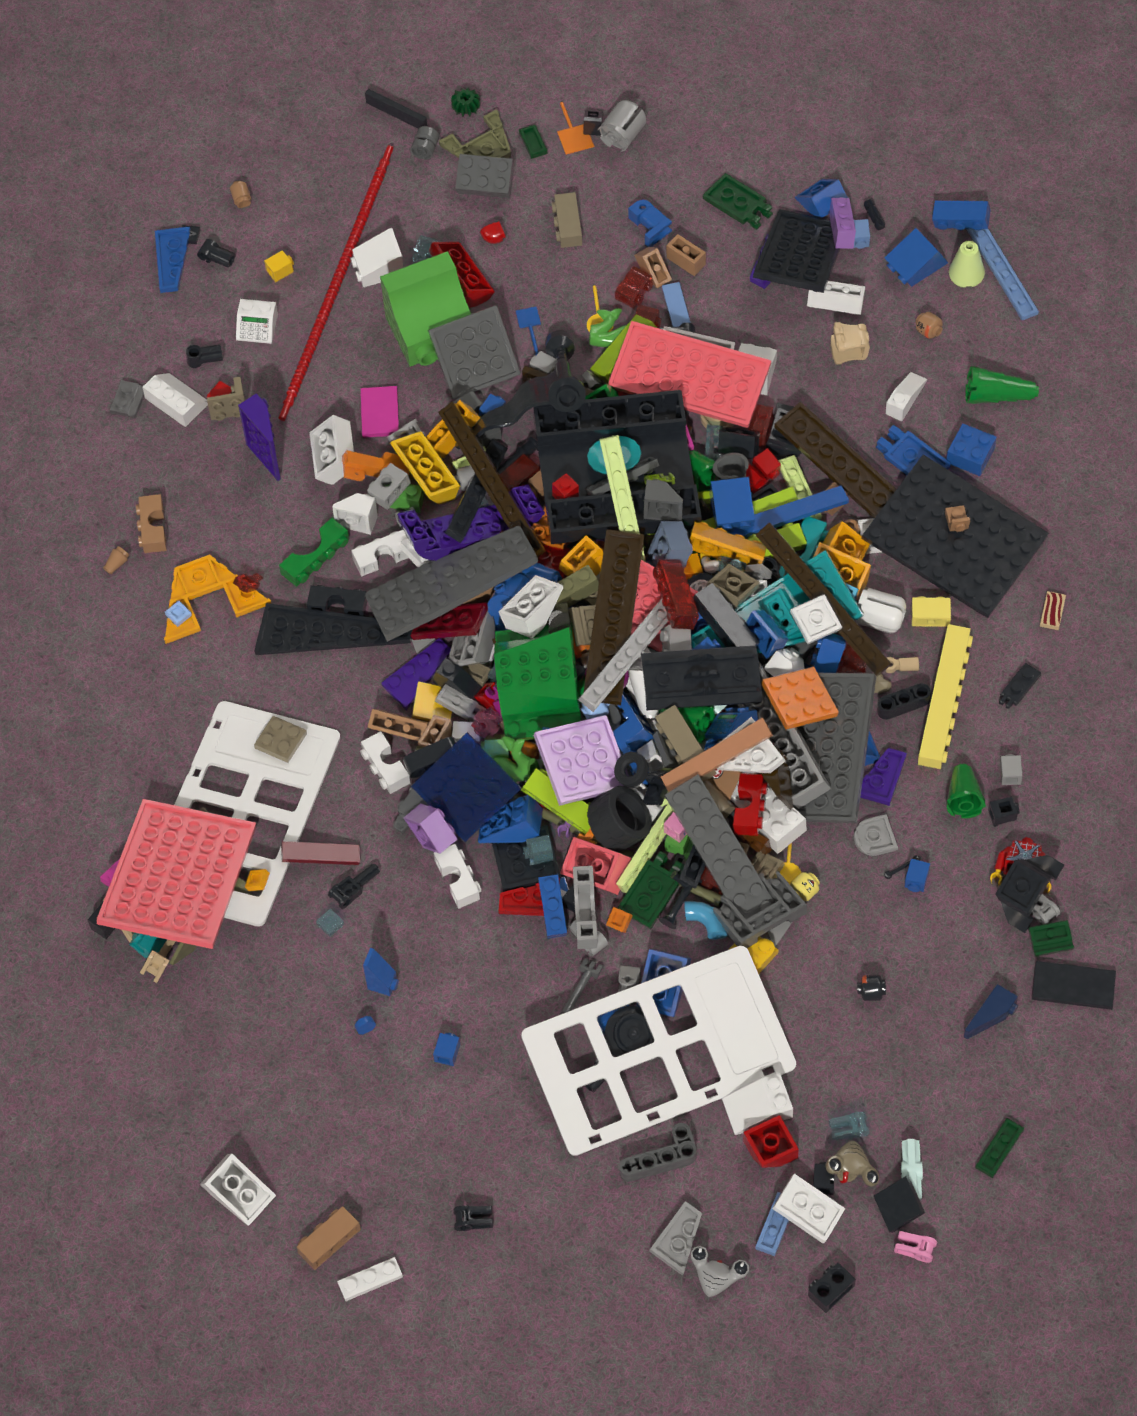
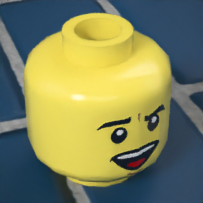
[790,872,820,901]

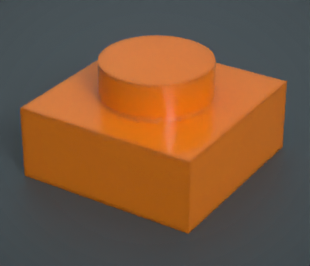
[606,907,633,933]

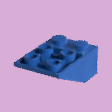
[478,795,543,843]

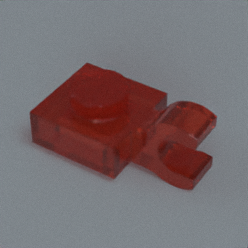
[233,573,263,593]

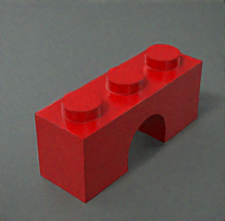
[733,773,768,836]

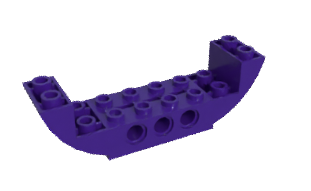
[397,484,545,561]

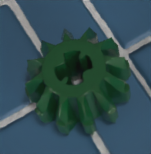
[451,87,480,117]

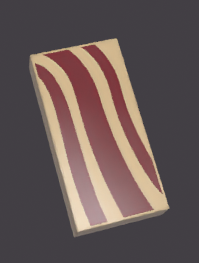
[1040,591,1066,630]

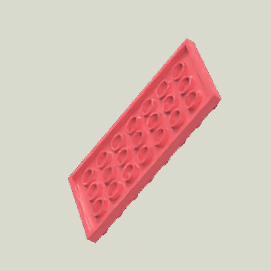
[608,321,771,428]

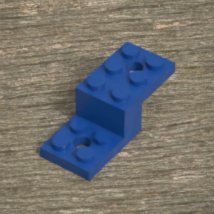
[613,691,655,785]

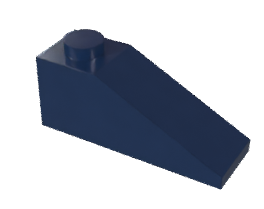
[964,984,1018,1039]

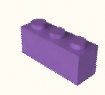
[829,197,856,249]

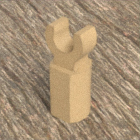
[886,657,919,673]

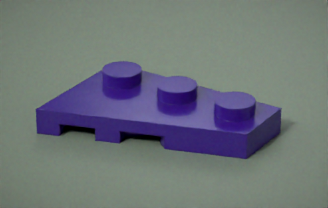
[860,748,907,806]

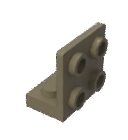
[207,377,245,421]

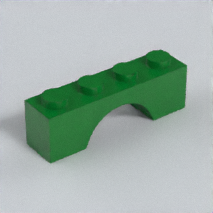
[279,518,349,587]

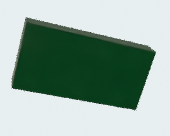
[519,124,548,159]

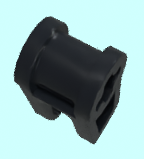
[453,1205,493,1231]

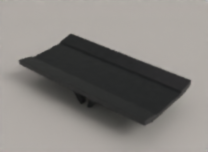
[640,645,762,711]

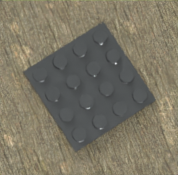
[428,305,521,399]

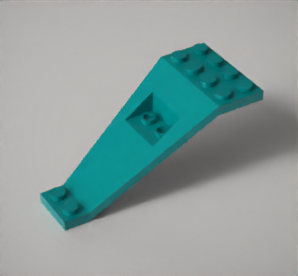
[691,550,864,654]

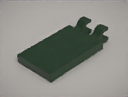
[703,173,773,230]
[618,851,682,930]

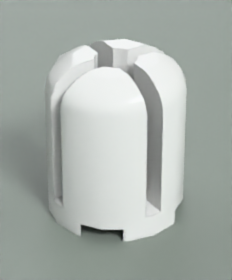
[856,587,906,634]

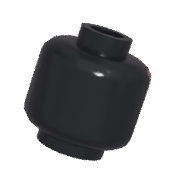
[857,975,886,1001]

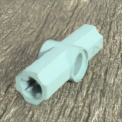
[901,1139,923,1201]

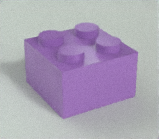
[404,803,457,854]

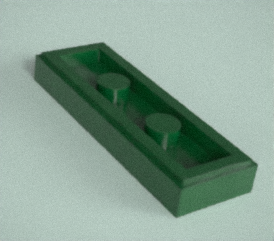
[975,1118,1024,1178]

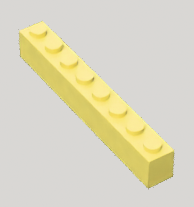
[918,624,973,769]

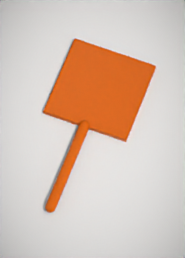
[557,102,594,155]

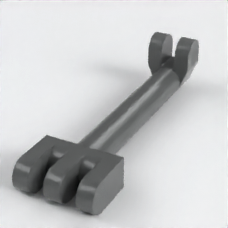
[559,958,603,1015]

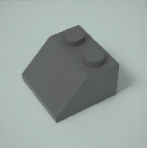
[644,479,683,521]

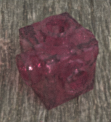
[471,707,503,739]

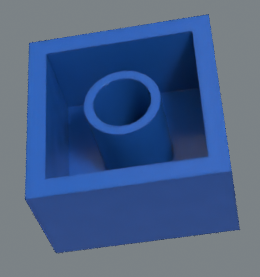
[947,423,997,476]

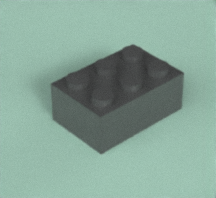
[455,154,514,198]

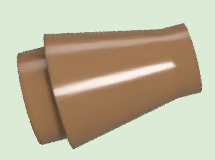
[103,546,129,575]

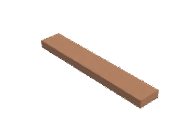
[661,718,773,792]

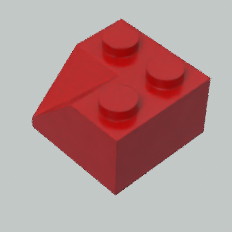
[743,1115,799,1168]

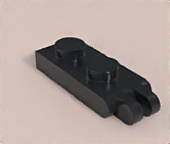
[999,663,1041,709]

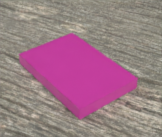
[360,386,399,438]

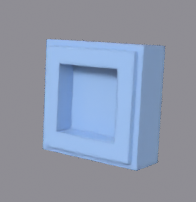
[165,601,192,627]

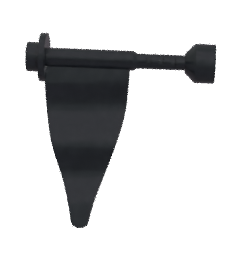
[455,330,586,449]

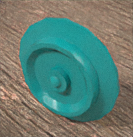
[587,436,641,474]

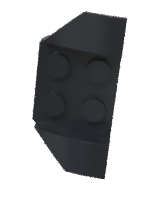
[764,403,802,460]
[995,855,1064,933]

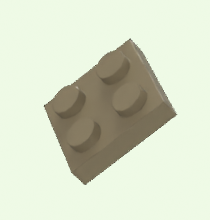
[254,716,307,763]

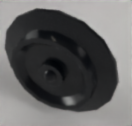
[604,1006,654,1057]

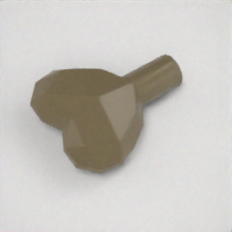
[872,673,891,693]

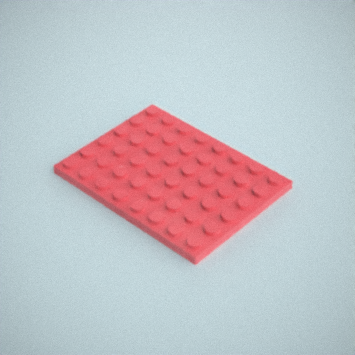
[97,799,256,949]

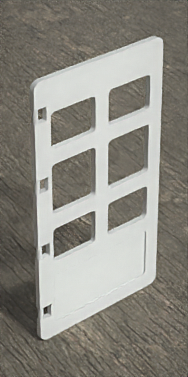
[174,701,340,926]
[521,946,796,1156]

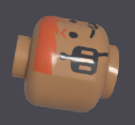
[915,312,943,339]

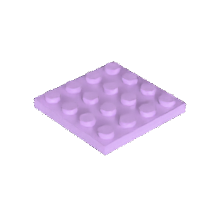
[533,715,630,806]

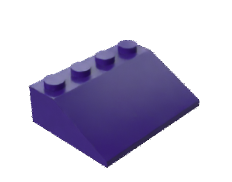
[238,393,281,481]

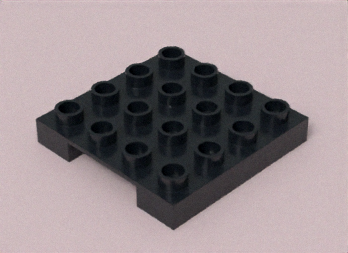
[533,390,701,544]

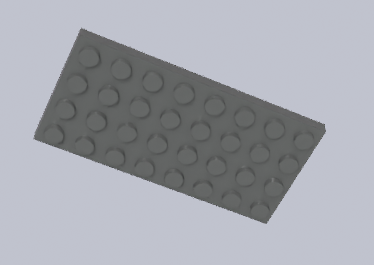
[793,673,876,823]

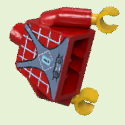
[990,837,1051,893]

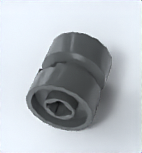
[410,126,439,160]

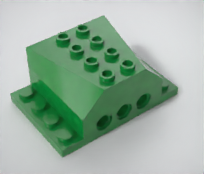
[494,622,582,740]

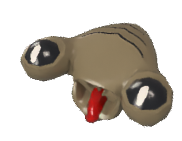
[825,1140,879,1187]

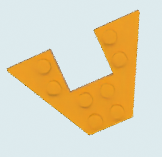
[164,554,271,644]

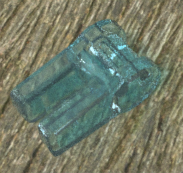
[828,1112,870,1141]

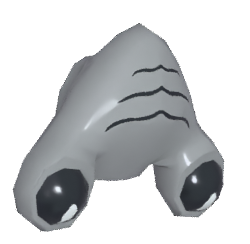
[691,1246,749,1297]

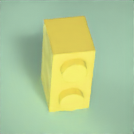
[911,596,951,627]

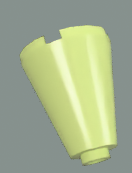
[949,241,985,287]

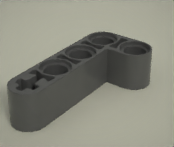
[619,1123,696,1182]

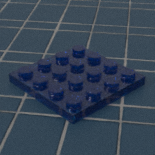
[411,732,521,842]

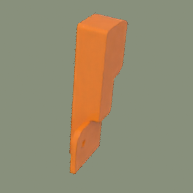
[342,450,409,481]

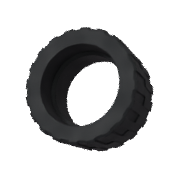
[587,785,652,852]

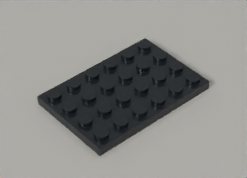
[753,209,840,293]

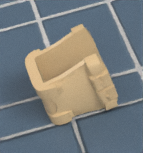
[830,322,870,365]

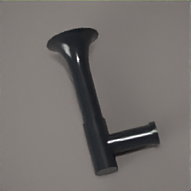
[658,871,692,929]

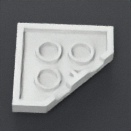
[717,717,786,773]

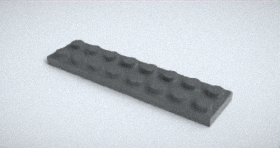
[664,774,775,919]

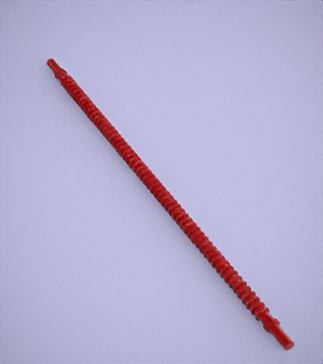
[278,145,394,421]

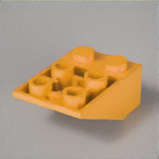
[559,536,603,577]

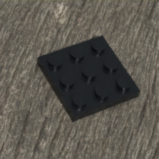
[491,825,561,892]

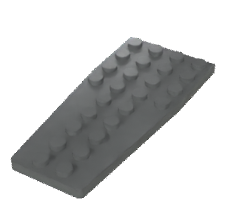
[365,526,538,641]

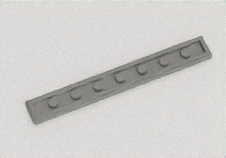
[578,597,678,712]

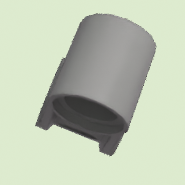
[618,965,641,992]

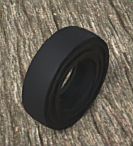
[614,752,649,787]

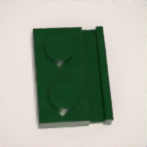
[1028,920,1074,957]

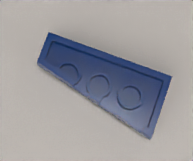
[155,227,191,293]

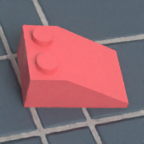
[560,837,632,895]

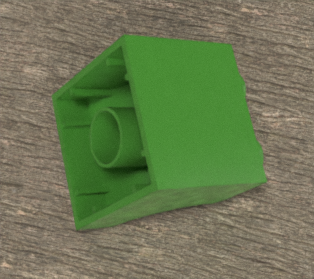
[380,251,471,366]

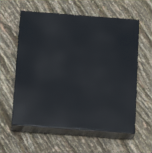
[874,1176,925,1233]

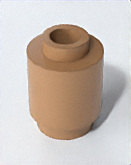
[230,181,251,208]

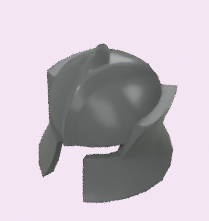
[713,453,749,481]

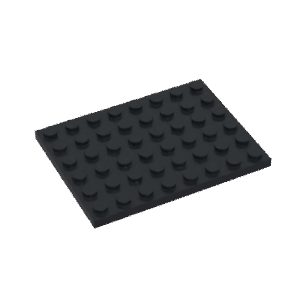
[861,455,1049,618]

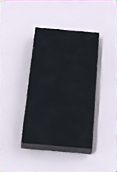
[1032,961,1116,1010]

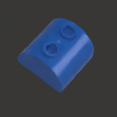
[488,573,530,617]

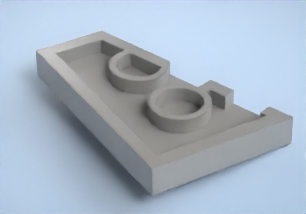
[649,1201,702,1275]

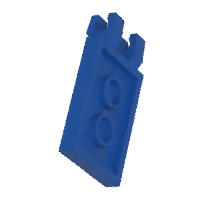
[876,425,951,475]

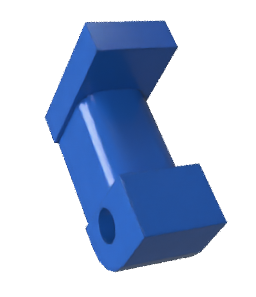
[628,200,672,247]

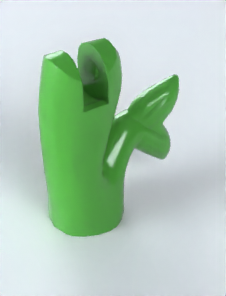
[589,308,627,347]
[489,736,540,782]

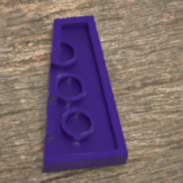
[381,638,451,710]

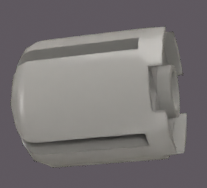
[598,100,646,152]

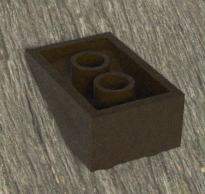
[761,743,793,810]

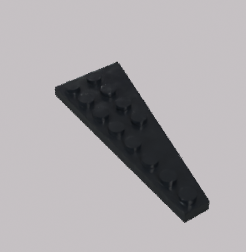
[254,603,413,655]

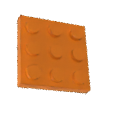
[761,667,839,730]

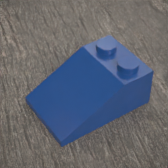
[636,949,692,1017]

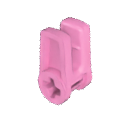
[894,1231,937,1263]

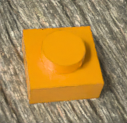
[245,869,270,891]

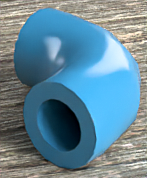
[684,901,727,940]

